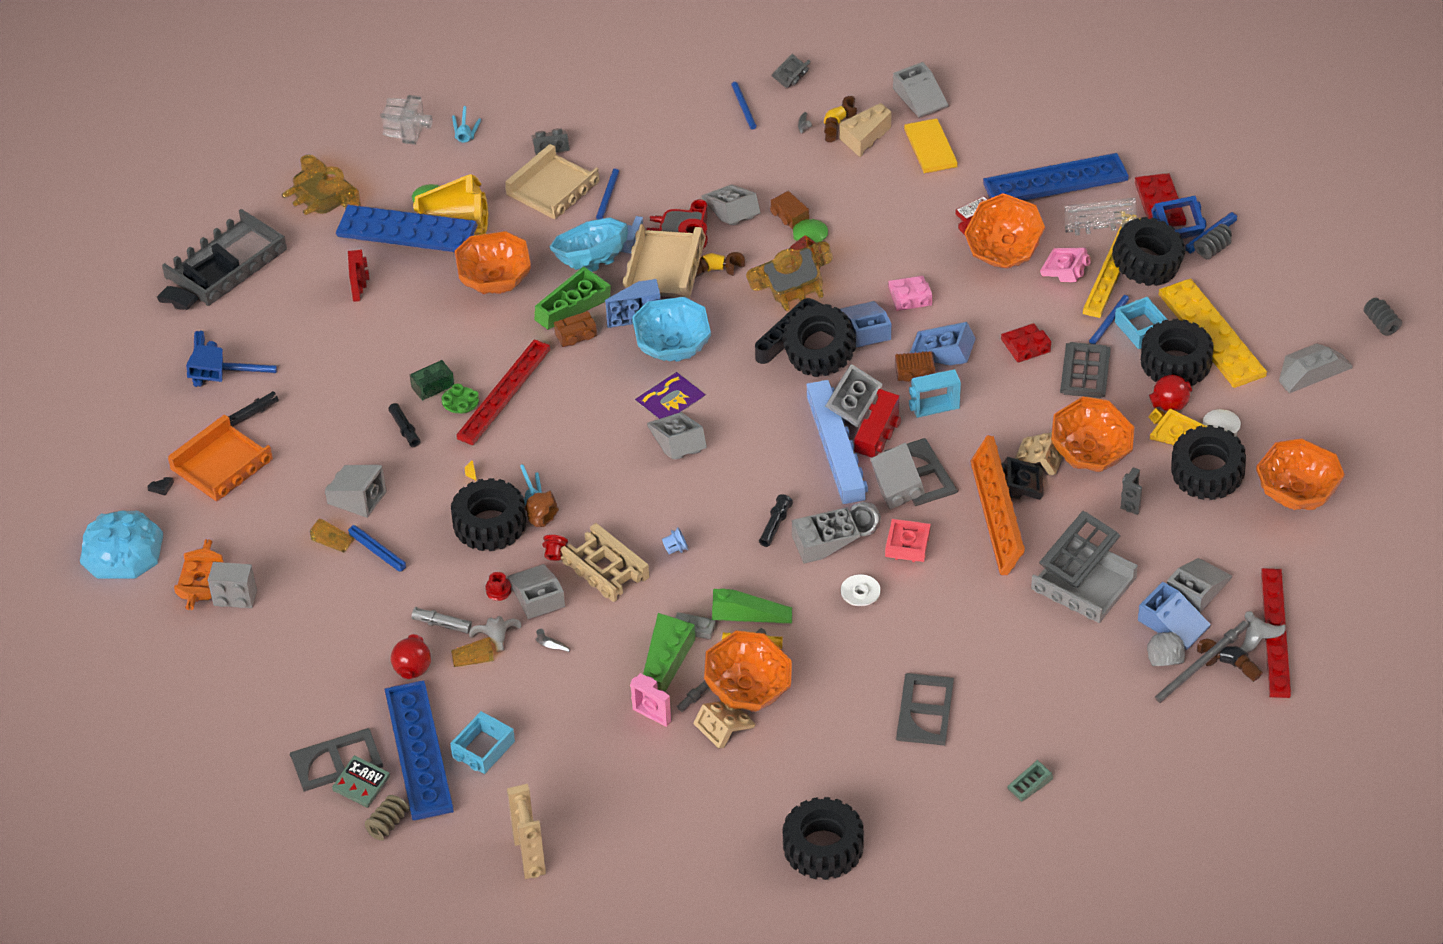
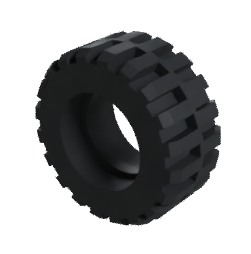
[1112,217,1186,286]
[783,303,856,377]
[1140,319,1214,386]
[1171,425,1246,500]
[451,478,527,551]
[783,797,864,880]

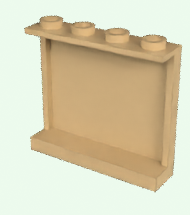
[505,144,599,220]
[623,224,706,298]

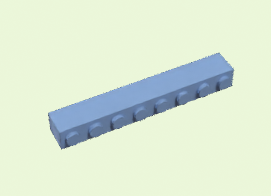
[807,380,868,504]

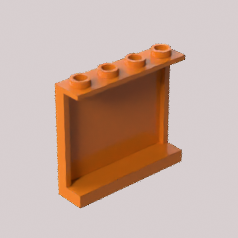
[168,414,273,502]

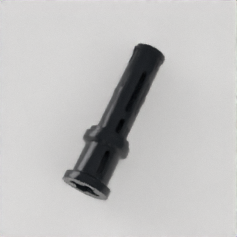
[759,494,793,547]

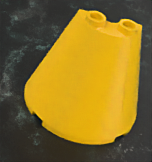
[413,174,488,236]

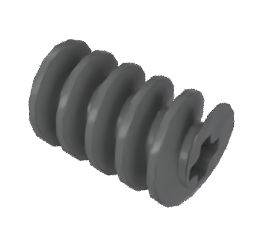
[1193,224,1232,260]
[1364,298,1402,336]

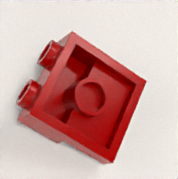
[348,249,370,302]
[1001,323,1051,363]

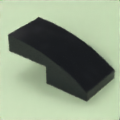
[157,286,198,310]

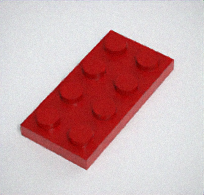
[1135,173,1187,227]

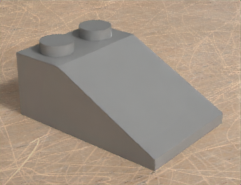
[701,184,760,225]
[825,364,883,427]
[647,412,707,459]
[870,442,925,509]

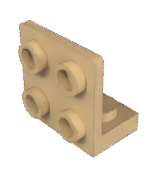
[1015,432,1063,475]
[693,701,756,748]

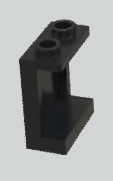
[183,243,239,290]

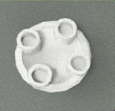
[1203,409,1241,437]

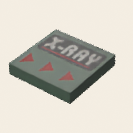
[332,755,390,808]

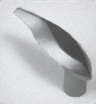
[798,112,812,134]
[535,629,570,652]

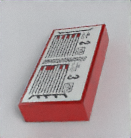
[955,196,987,221]

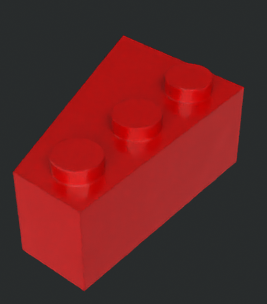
[854,389,901,458]

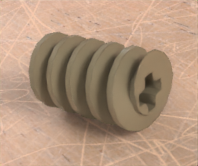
[365,795,410,841]

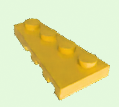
[1150,409,1207,445]

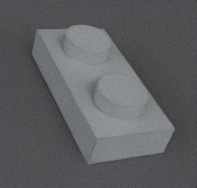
[675,612,716,640]

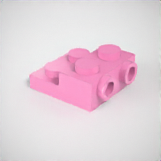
[1040,248,1091,282]
[888,276,932,311]
[630,673,671,727]

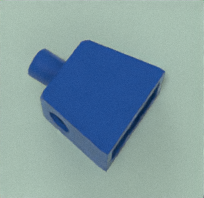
[186,341,223,382]

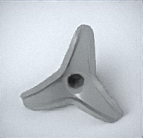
[1240,611,1286,653]
[469,616,521,652]

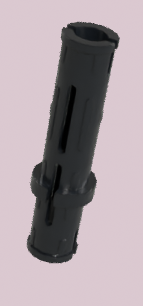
[228,391,279,427]
[388,403,421,447]

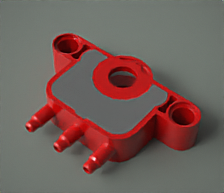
[646,199,708,248]

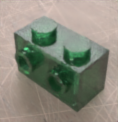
[409,360,454,401]

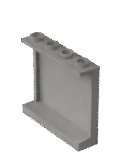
[1031,537,1138,623]

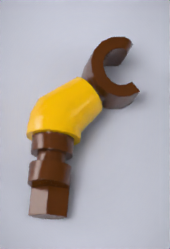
[824,96,857,142]
[696,252,745,276]

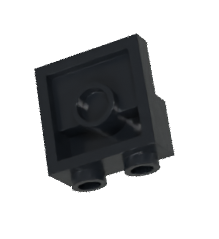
[1001,456,1043,500]

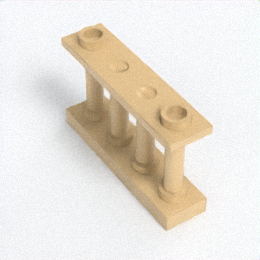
[507,783,546,879]

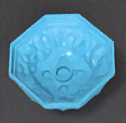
[549,217,628,272]
[632,297,711,362]
[80,510,163,579]

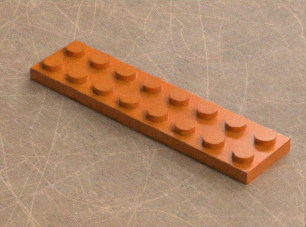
[970,435,1025,575]

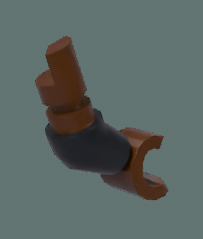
[1197,639,1263,682]

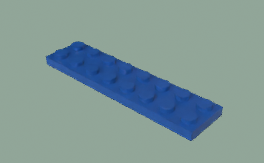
[983,153,1129,201]
[336,205,478,252]
[384,680,454,821]

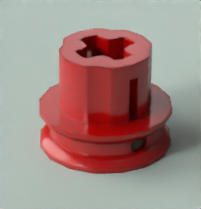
[542,534,568,561]
[485,572,511,601]

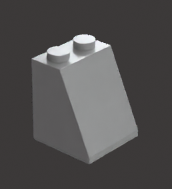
[325,465,386,518]

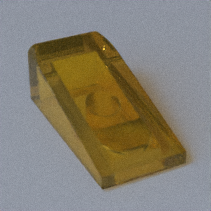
[310,518,354,552]
[451,637,494,667]

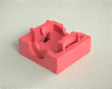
[885,519,931,562]

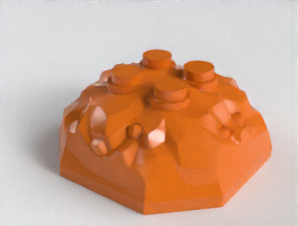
[964,193,1045,269]
[454,231,531,294]
[1051,396,1134,472]
[1256,438,1345,510]
[704,631,792,712]

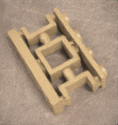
[561,523,649,602]

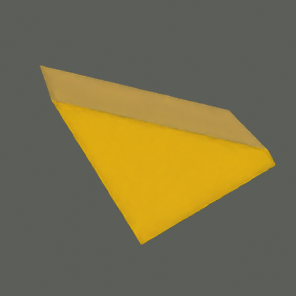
[1148,408,1165,424]
[465,460,476,480]

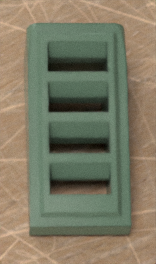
[1007,760,1053,802]

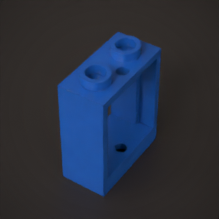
[1151,196,1206,239]

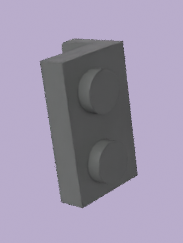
[772,54,811,89]
[531,128,569,155]
[1120,467,1142,515]

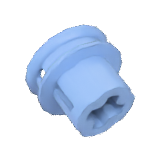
[662,527,689,555]

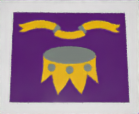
[635,372,706,419]

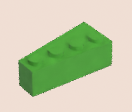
[534,267,611,329]
[643,613,695,692]

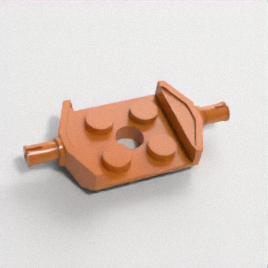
[174,539,224,610]

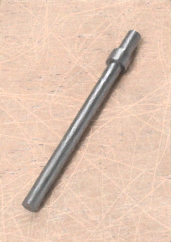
[1155,621,1249,703]

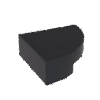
[147,477,174,495]

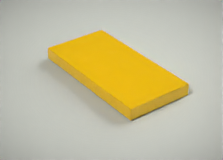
[904,118,958,173]

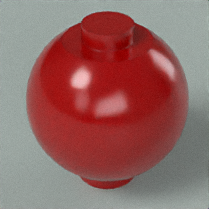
[1149,375,1192,412]
[391,634,431,679]

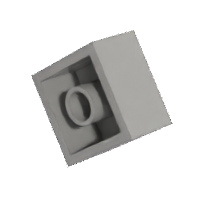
[208,562,257,608]

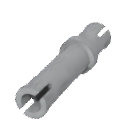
[412,607,472,634]

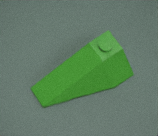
[712,589,792,623]

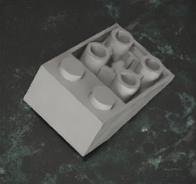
[893,62,948,118]
[792,507,860,563]
[1167,558,1232,613]
[507,564,565,619]

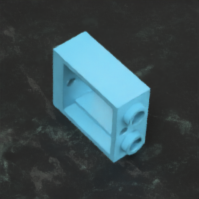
[1115,297,1167,349]
[909,369,961,418]
[450,711,515,774]

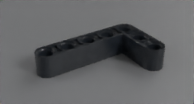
[755,298,835,364]

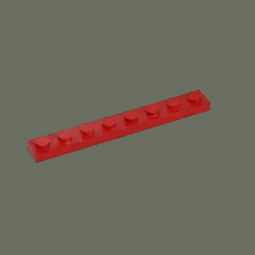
[457,339,550,445]
[1261,568,1291,698]

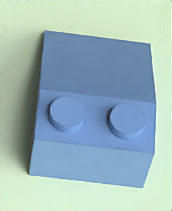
[910,322,976,365]

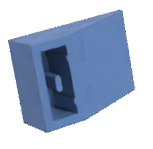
[605,279,660,328]
[840,301,892,348]
[1138,582,1211,650]

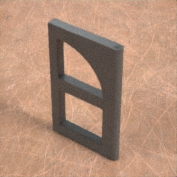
[884,438,958,506]
[896,673,954,746]
[290,728,383,792]

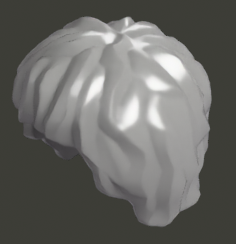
[850,502,881,537]
[1147,632,1185,666]

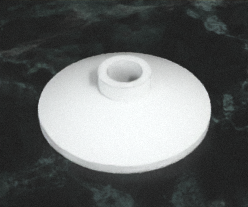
[841,575,881,606]

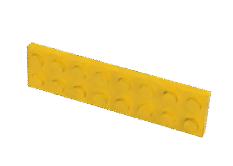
[1158,278,1267,388]

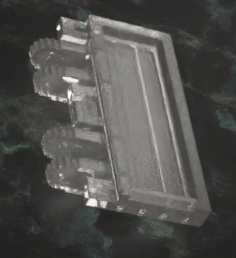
[1065,197,1137,235]

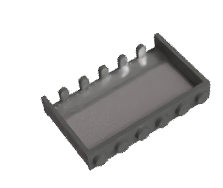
[162,209,287,306]

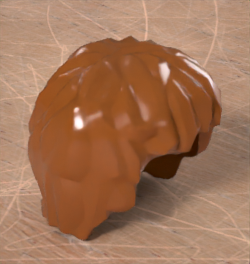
[525,490,559,527]

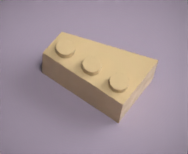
[839,103,891,157]

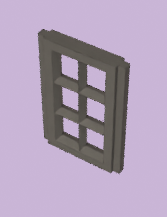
[1060,342,1111,398]
[1039,511,1121,588]

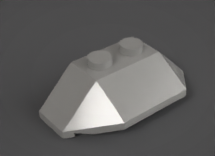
[1279,343,1353,394]

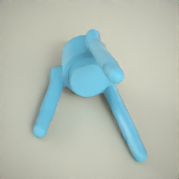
[452,106,481,143]
[520,464,542,506]

